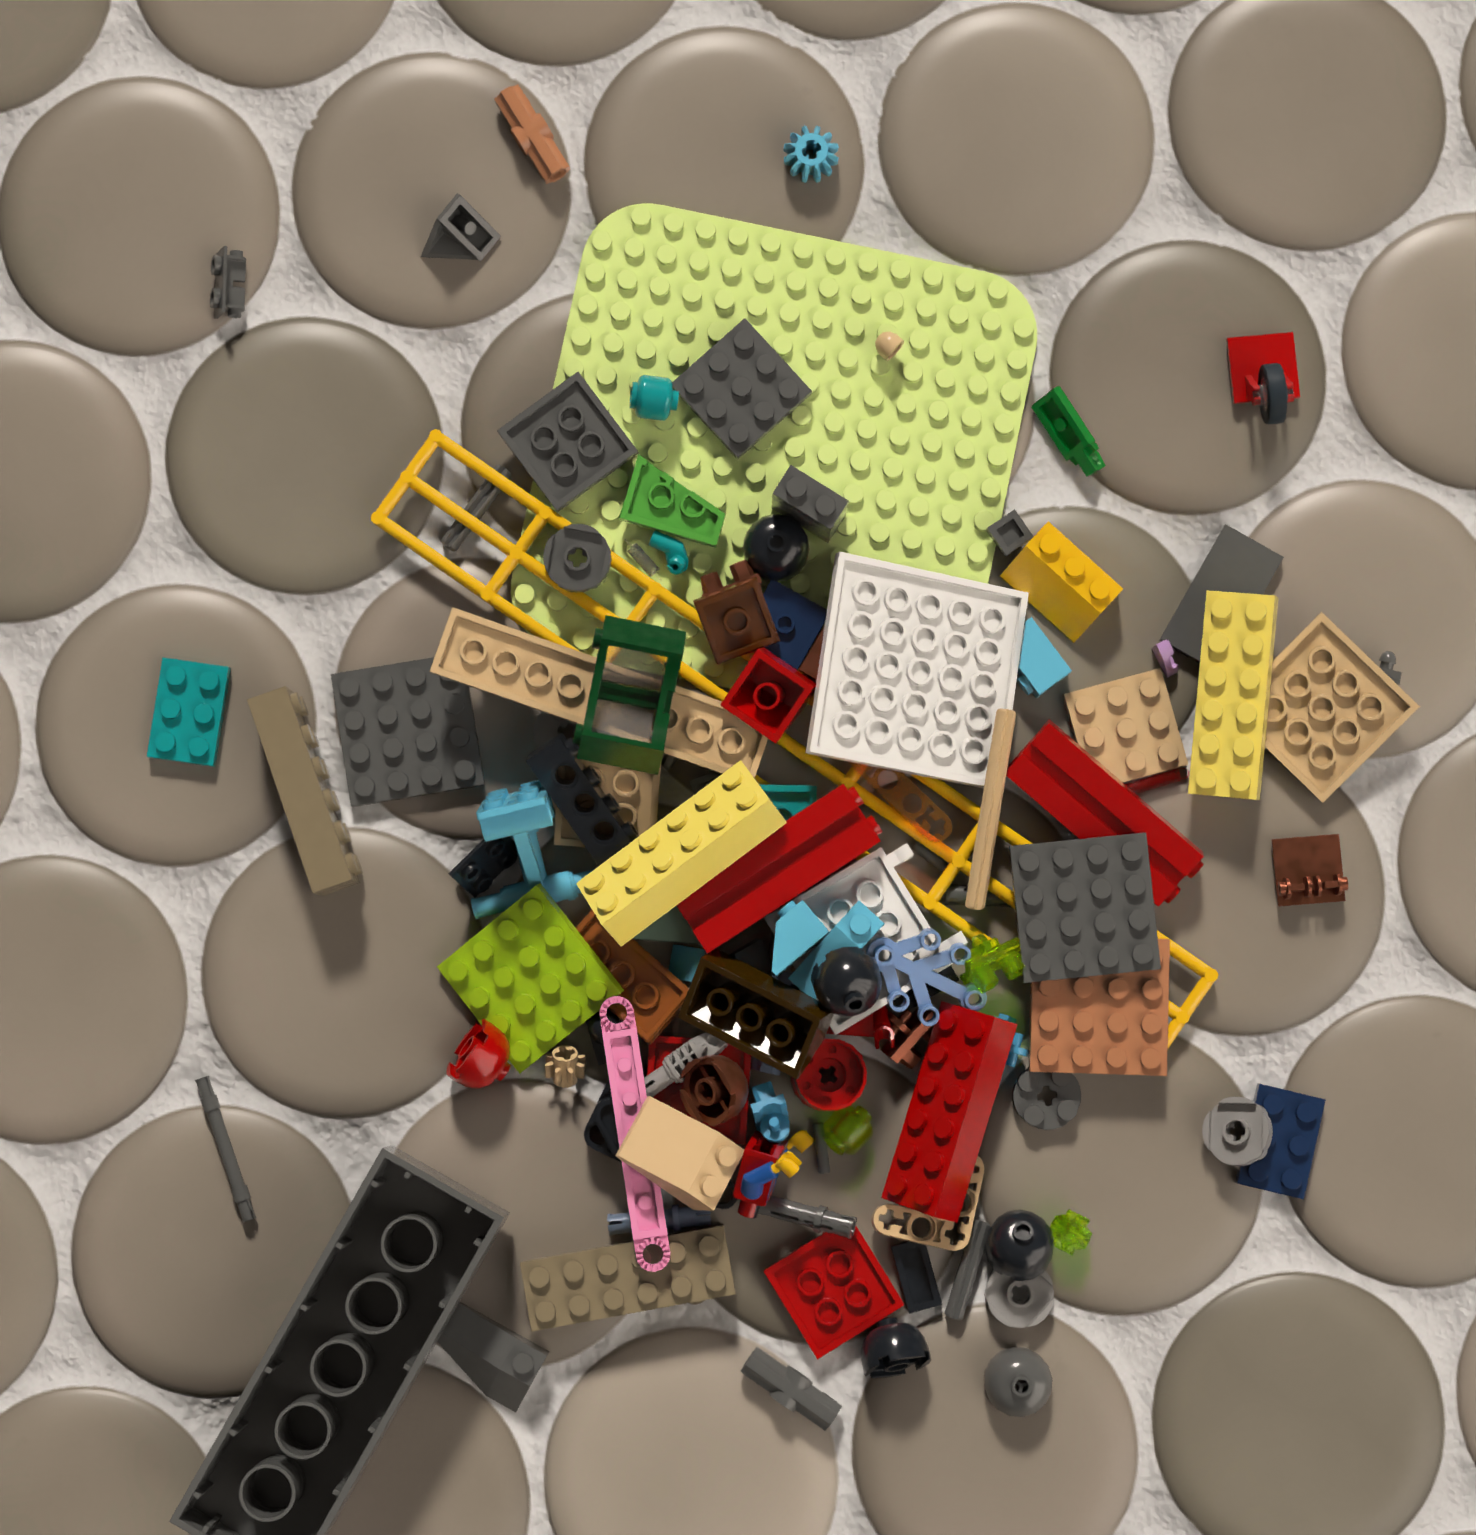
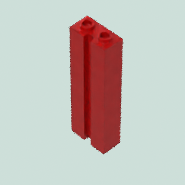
[1006,719,1204,907]
[676,783,883,954]

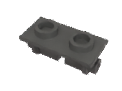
[210,246,246,319]

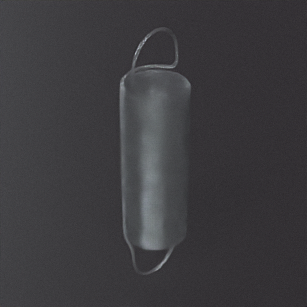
[625,539,662,581]

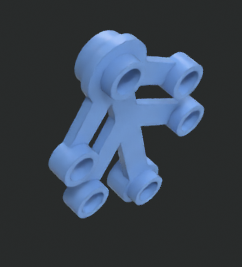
[866,928,987,1026]

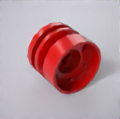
[790,1039,867,1111]

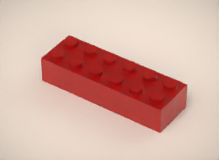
[881,1001,1018,1222]

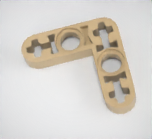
[871,1156,984,1251]

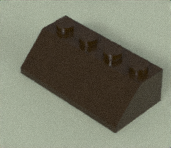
[678,949,834,1079]

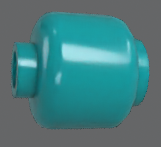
[629,375,679,421]

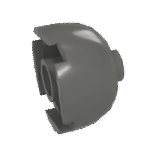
[984,1347,1053,1417]

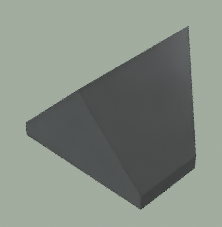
[421,193,501,262]

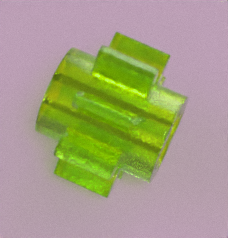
[1050,1209,1092,1255]

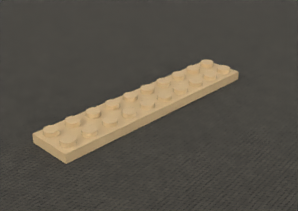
[430,607,768,778]

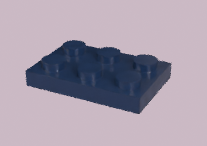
[1235,1083,1326,1200]

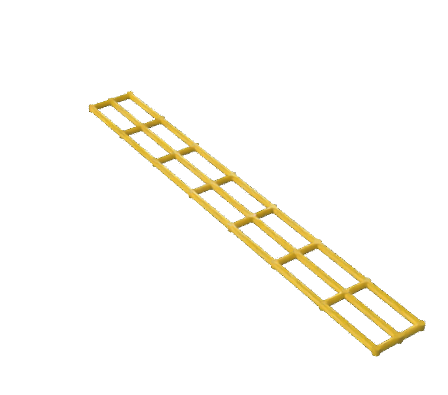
[371,429,1218,1049]

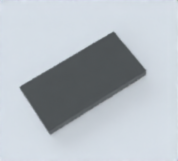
[1159,524,1284,664]

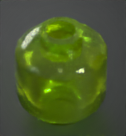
[823,1105,873,1156]

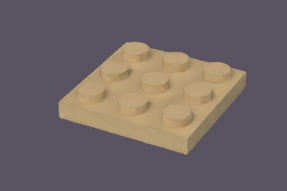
[1062,668,1189,783]
[554,745,662,847]

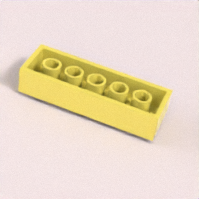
[1188,590,1278,800]
[576,760,787,947]

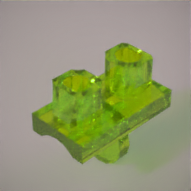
[960,934,1026,994]

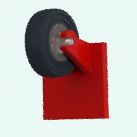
[1226,332,1300,424]

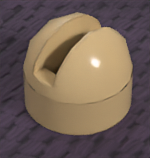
[875,332,904,361]

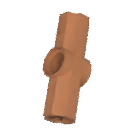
[494,84,570,184]

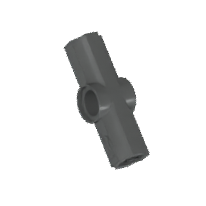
[740,1346,842,1431]

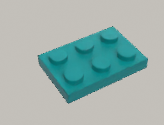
[146,657,231,767]

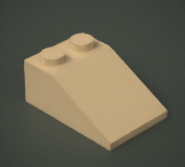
[615,1096,744,1211]

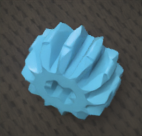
[783,125,839,183]

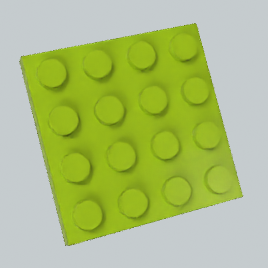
[437,883,624,1074]

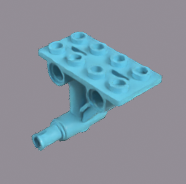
[471,780,594,919]

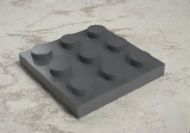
[672,318,812,460]
[497,372,638,513]

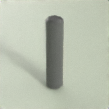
[912,841,949,872]
[812,1122,830,1174]

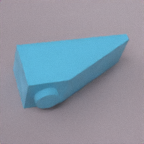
[788,901,884,999]

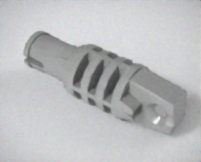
[644,1032,728,1097]

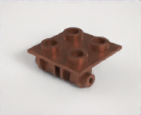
[1271,834,1348,907]

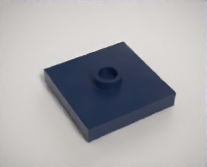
[763,580,827,670]

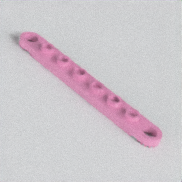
[599,996,670,1272]

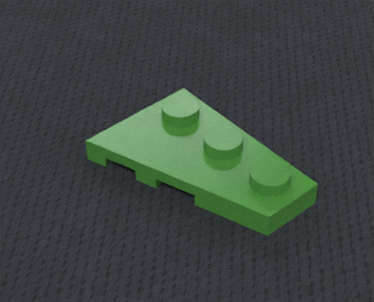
[619,454,726,548]

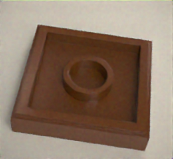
[693,577,780,665]

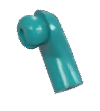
[649,530,689,575]

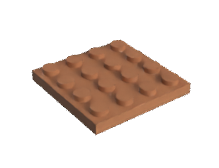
[1029,939,1170,1076]

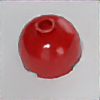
[446,1018,511,1089]

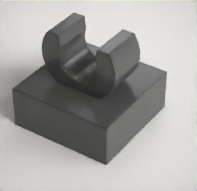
[986,509,1034,557]

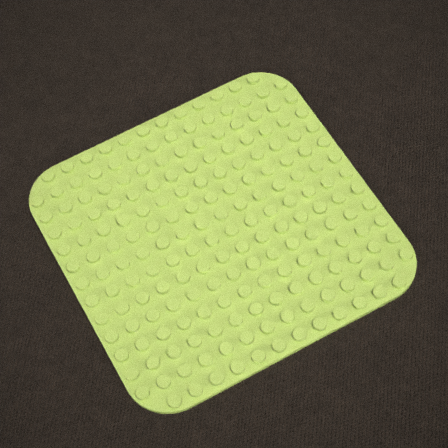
[511,203,1037,706]

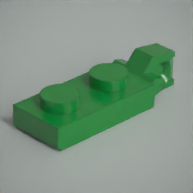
[1031,386,1106,477]

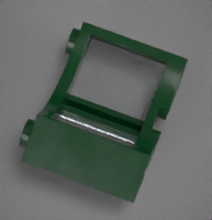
[573,615,686,775]

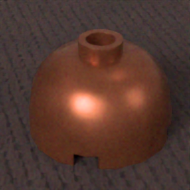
[680,1055,749,1126]

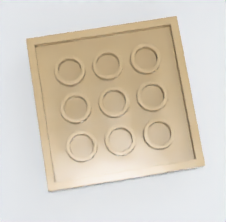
[1265,612,1420,803]

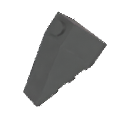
[437,1302,550,1412]

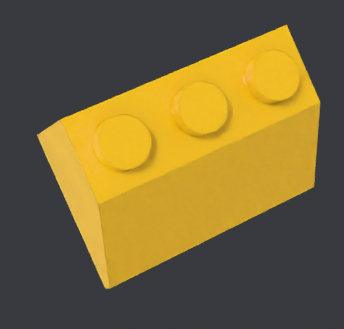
[999,521,1123,643]

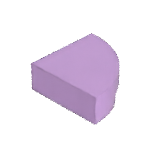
[1151,639,1178,678]

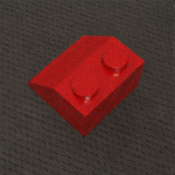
[720,647,816,744]

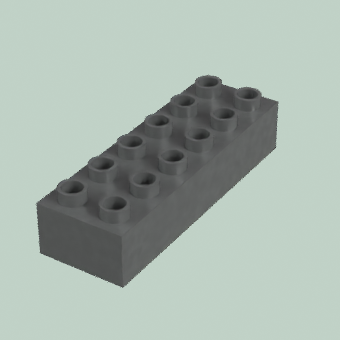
[169,1145,510,1535]

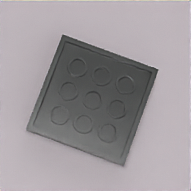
[331,657,485,807]
[1009,833,1161,983]

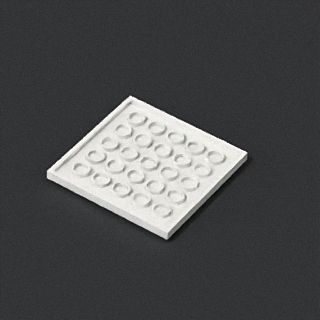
[806,552,1029,788]

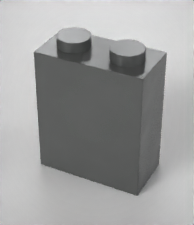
[772,465,849,543]

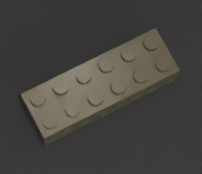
[247,686,363,896]
[520,1224,736,1332]

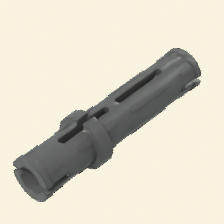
[758,1196,857,1239]

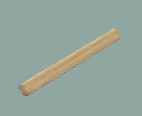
[965,708,1016,910]

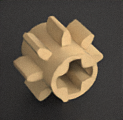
[545,1045,586,1088]

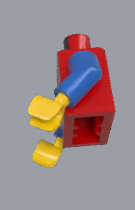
[733,1130,814,1218]

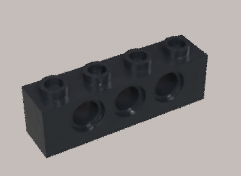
[526,733,639,866]

